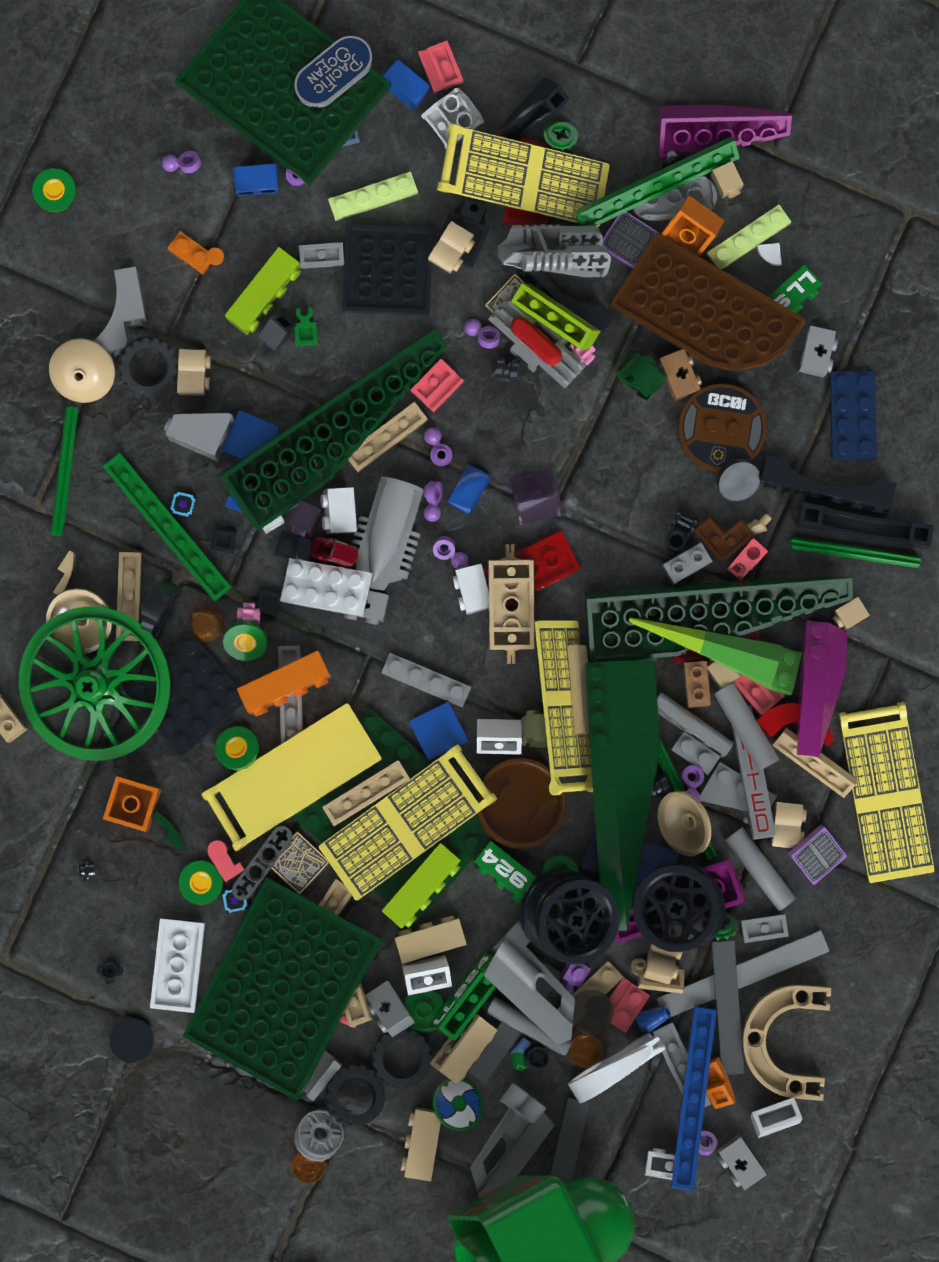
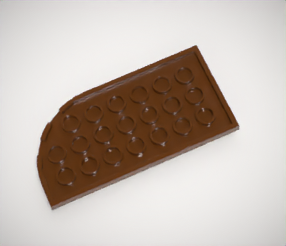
[610,233,806,371]

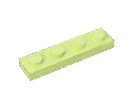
[328,172,418,221]
[707,205,791,270]

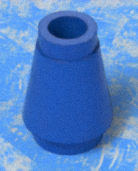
[636,1005,671,1032]

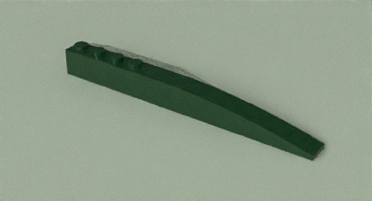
[216,328,447,531]
[585,577,853,663]
[585,660,661,931]

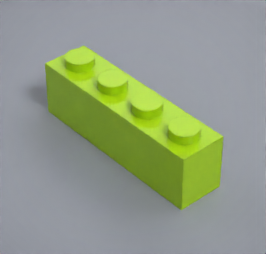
[225,247,301,335]
[511,283,601,350]
[382,843,461,929]

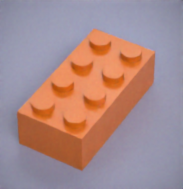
[237,651,331,717]

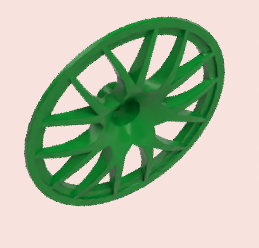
[19,606,171,761]

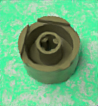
[521,710,548,748]

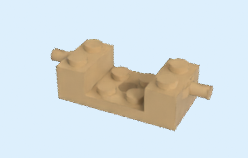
[488,544,534,664]

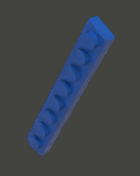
[671,1007,717,1191]

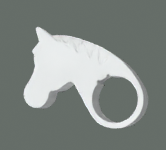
[568,1032,666,1103]

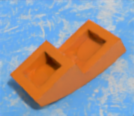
[706,1057,735,1109]

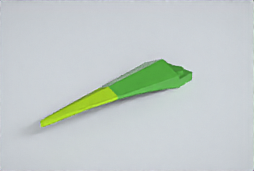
[629,618,802,696]

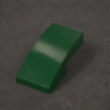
[152,811,186,852]

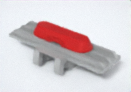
[488,297,586,388]

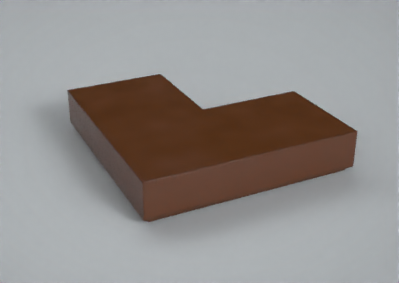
[693,516,756,564]

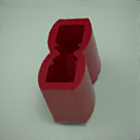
[311,537,358,567]

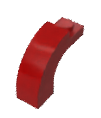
[756,703,835,746]

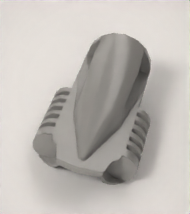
[497,224,611,277]
[352,477,423,591]

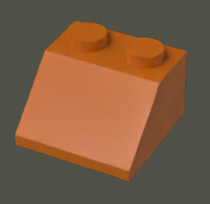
[661,195,725,256]

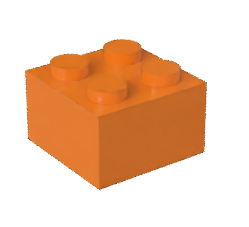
[103,776,162,832]

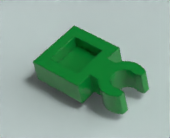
[295,307,318,347]

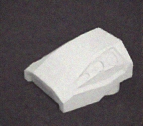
[421,88,484,149]

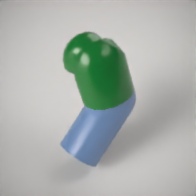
[511,1037,532,1072]

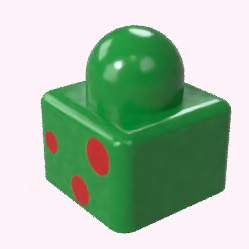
[448,1175,635,1262]

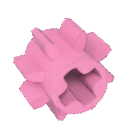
[569,344,595,365]
[237,603,260,625]

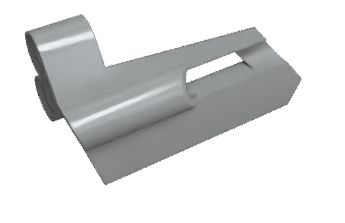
[484,920,575,1044]
[470,1083,555,1198]

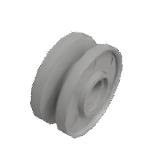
[294,1110,344,1161]

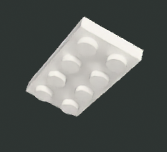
[280,558,372,617]
[150,918,205,1013]

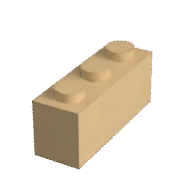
[395,916,467,964]
[430,1014,498,1084]
[401,1108,441,1181]

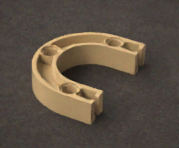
[741,984,831,1101]

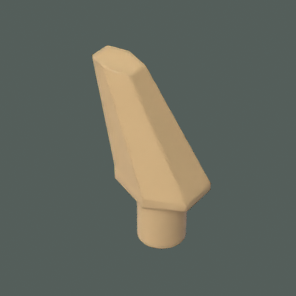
[747,513,771,534]

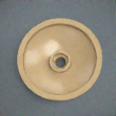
[49,338,115,403]
[46,588,112,654]
[658,791,711,856]

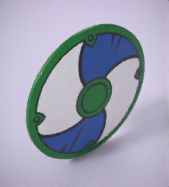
[433,1079,482,1131]

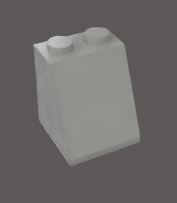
[164,413,235,461]

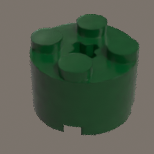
[615,349,668,401]

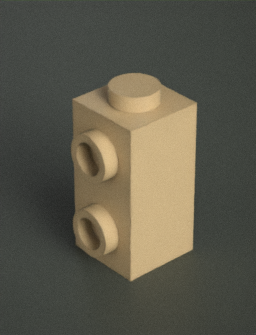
[0,694,28,743]

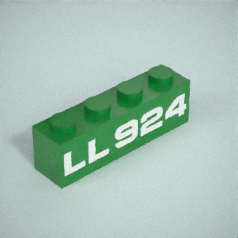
[768,264,822,314]
[474,841,553,907]
[430,952,496,1041]

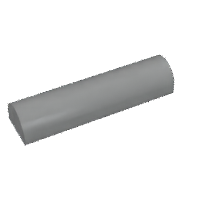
[715,683,779,771]
[657,692,734,758]
[725,827,796,911]
[486,996,573,1056]

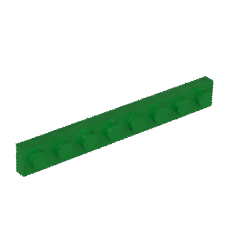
[574,137,740,226]
[103,453,232,602]

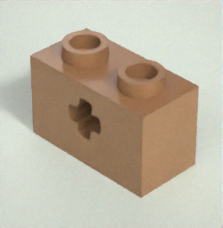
[658,349,702,402]
[682,661,711,708]

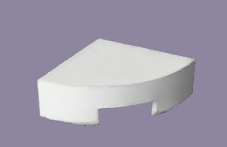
[757,243,782,266]

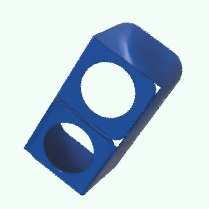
[382,60,430,110]
[232,164,279,196]
[448,465,491,516]

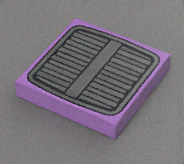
[602,212,659,269]
[788,824,847,885]

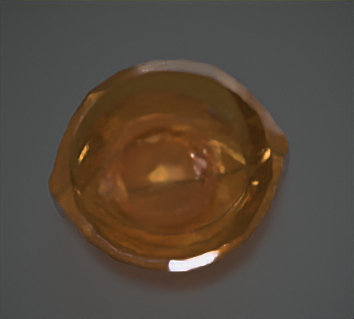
[191,609,224,642]
[567,1034,604,1067]
[290,1152,328,1184]

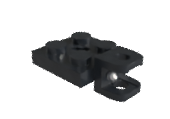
[434,197,490,269]

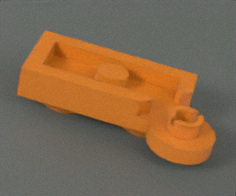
[167,231,224,275]

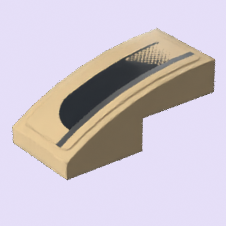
[53,550,76,595]

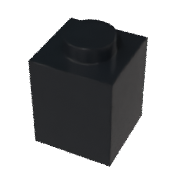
[258,312,297,351]

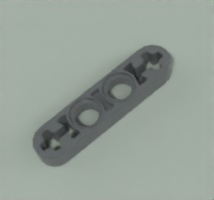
[232,826,293,900]

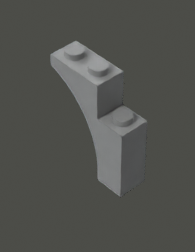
[93,266,148,357]

